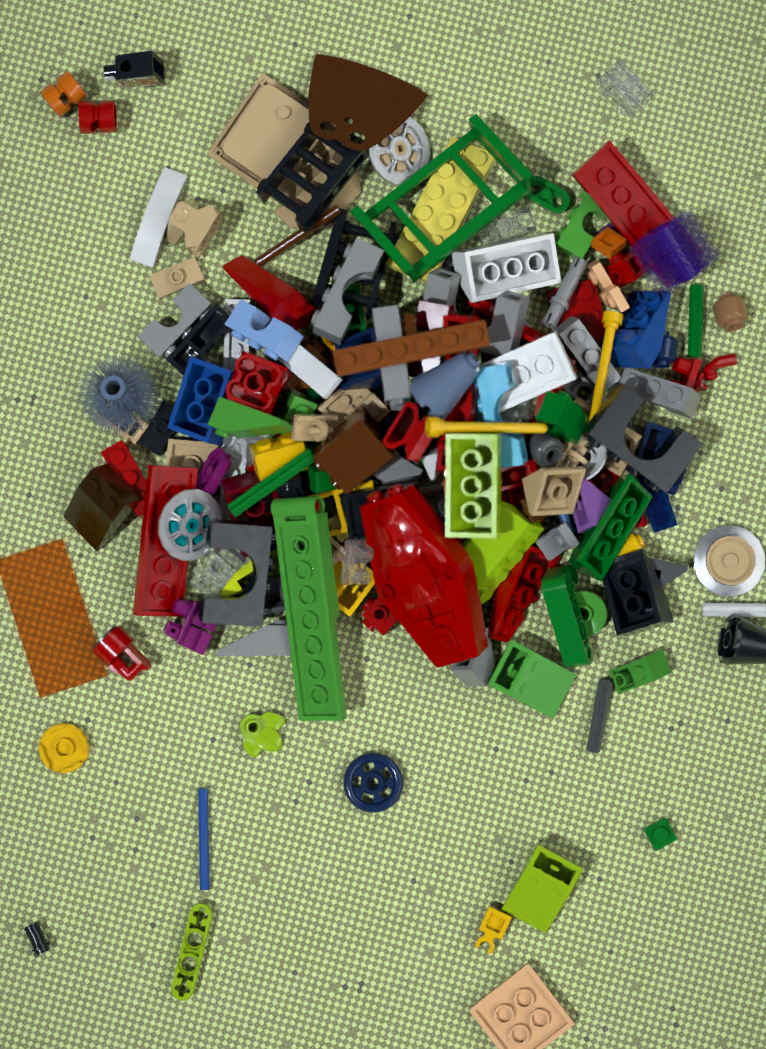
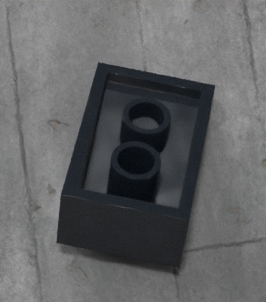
[602,549,674,636]

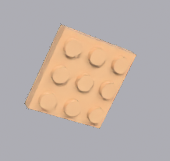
[468,962,575,1049]

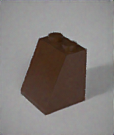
[313,404,394,494]

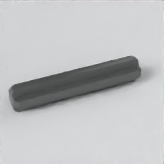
[586,679,612,753]

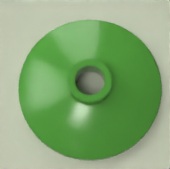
[575,590,607,637]

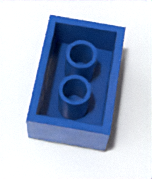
[167,356,235,446]

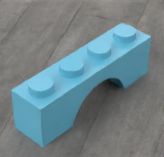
[473,360,528,468]

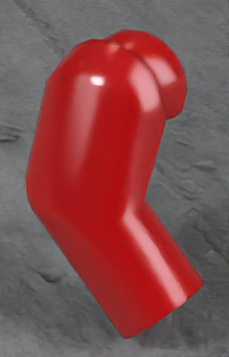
[702,353,737,381]

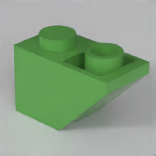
[609,649,672,694]

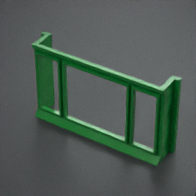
[350,114,533,283]

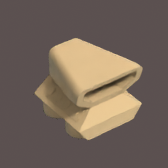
[166,199,223,258]

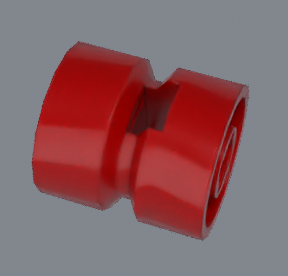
[78,100,117,134]

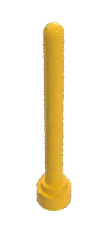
[588,311,624,423]
[425,416,548,437]

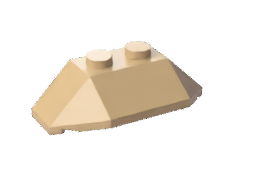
[273,141,361,229]

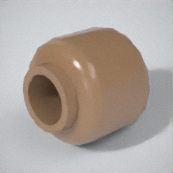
[712,293,748,332]

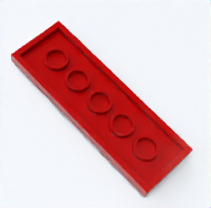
[571,141,703,287]
[133,464,198,617]

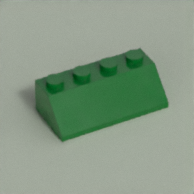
[568,474,653,582]

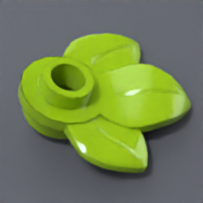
[239,711,286,758]

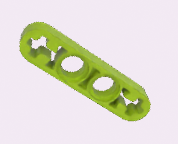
[171,902,212,1001]

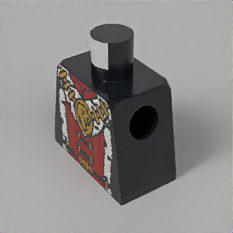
[104,51,165,88]

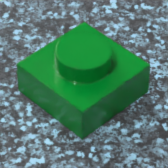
[643,817,678,851]

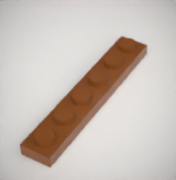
[333,320,490,377]

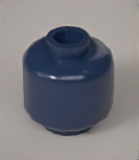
[651,331,678,368]

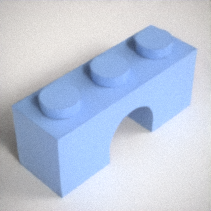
[225,299,304,362]

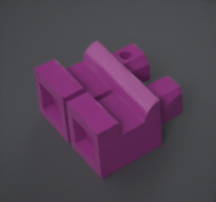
[162,598,217,655]

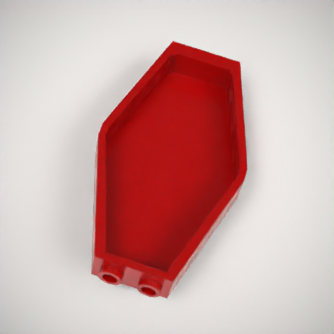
[360,484,488,668]

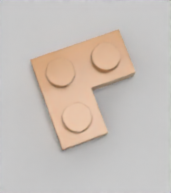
[587,260,630,313]

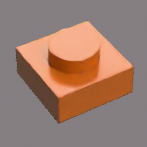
[591,227,627,259]

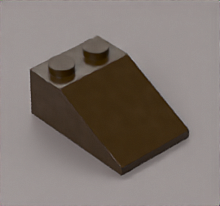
[63,464,141,551]

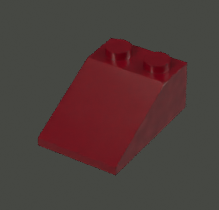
[221,471,278,558]

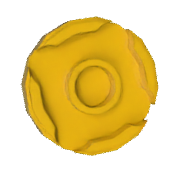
[38,723,90,774]

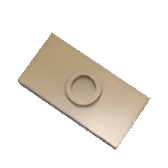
[149,256,205,300]

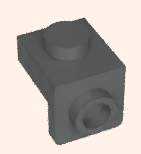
[264,573,285,615]

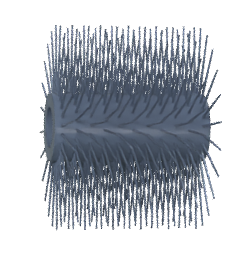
[76,352,162,438]

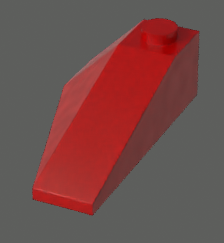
[223,255,321,330]
[488,544,561,643]

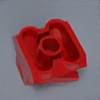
[224,350,293,415]
[383,401,445,463]

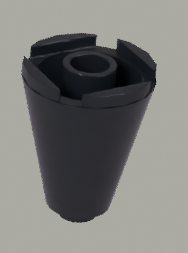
[717,615,766,665]

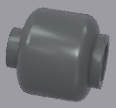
[526,431,564,468]

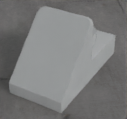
[536,522,579,561]

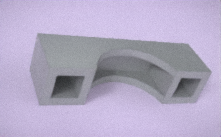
[311,238,384,346]

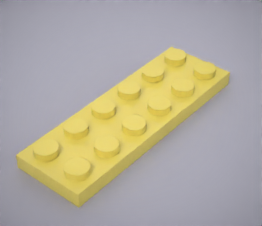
[386,137,496,283]

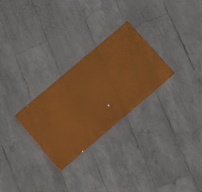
[0,539,107,698]

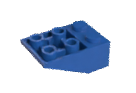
[599,291,671,369]

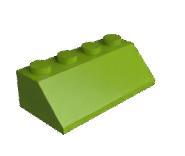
[445,432,502,538]
[462,501,544,604]

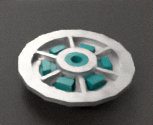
[158,489,222,561]

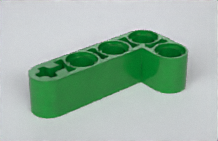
[541,564,593,668]

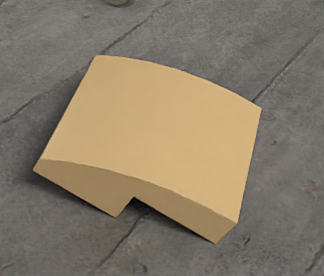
[316,386,390,429]

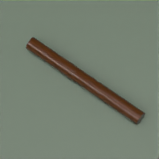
[255,204,342,267]

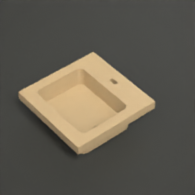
[207,73,345,204]

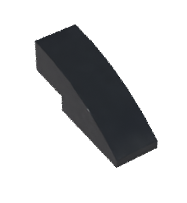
[166,303,230,376]

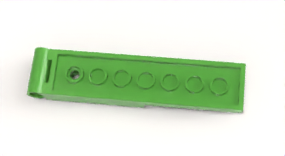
[271,496,347,721]

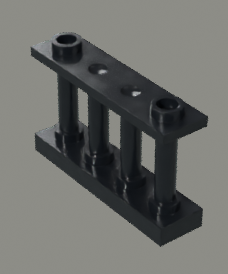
[256,122,368,234]
[312,208,399,320]

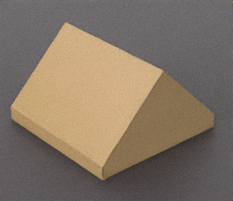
[522,466,586,516]

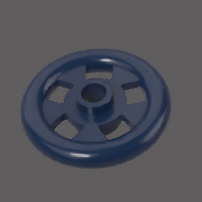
[343,752,403,813]

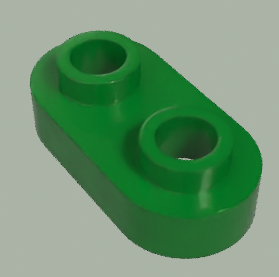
[525,176,570,214]

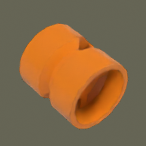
[40,71,87,118]

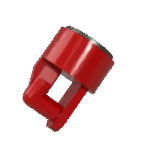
[92,625,151,681]

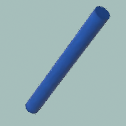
[198,788,210,890]

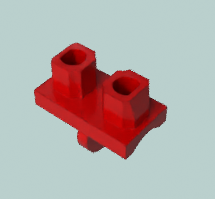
[668,358,708,393]

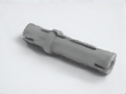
[541,257,588,329]

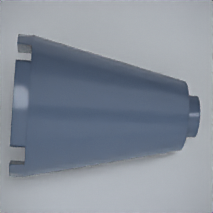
[409,352,481,419]

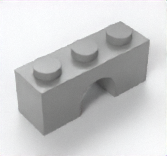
[137,283,213,360]
[552,316,622,392]
[620,367,701,419]

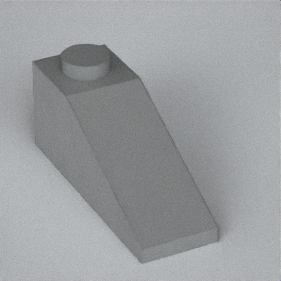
[217,620,291,656]

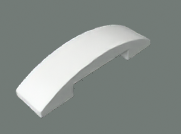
[130,167,188,268]

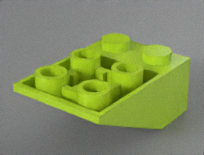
[501,842,583,934]

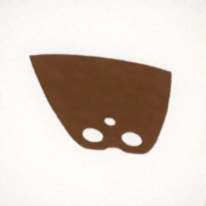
[308,54,428,151]

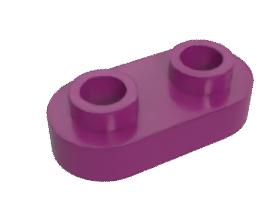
[196,448,231,495]

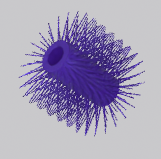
[629,209,721,296]

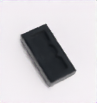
[138,401,175,456]

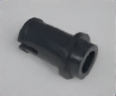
[24,922,50,956]

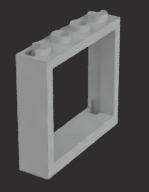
[372,305,411,413]

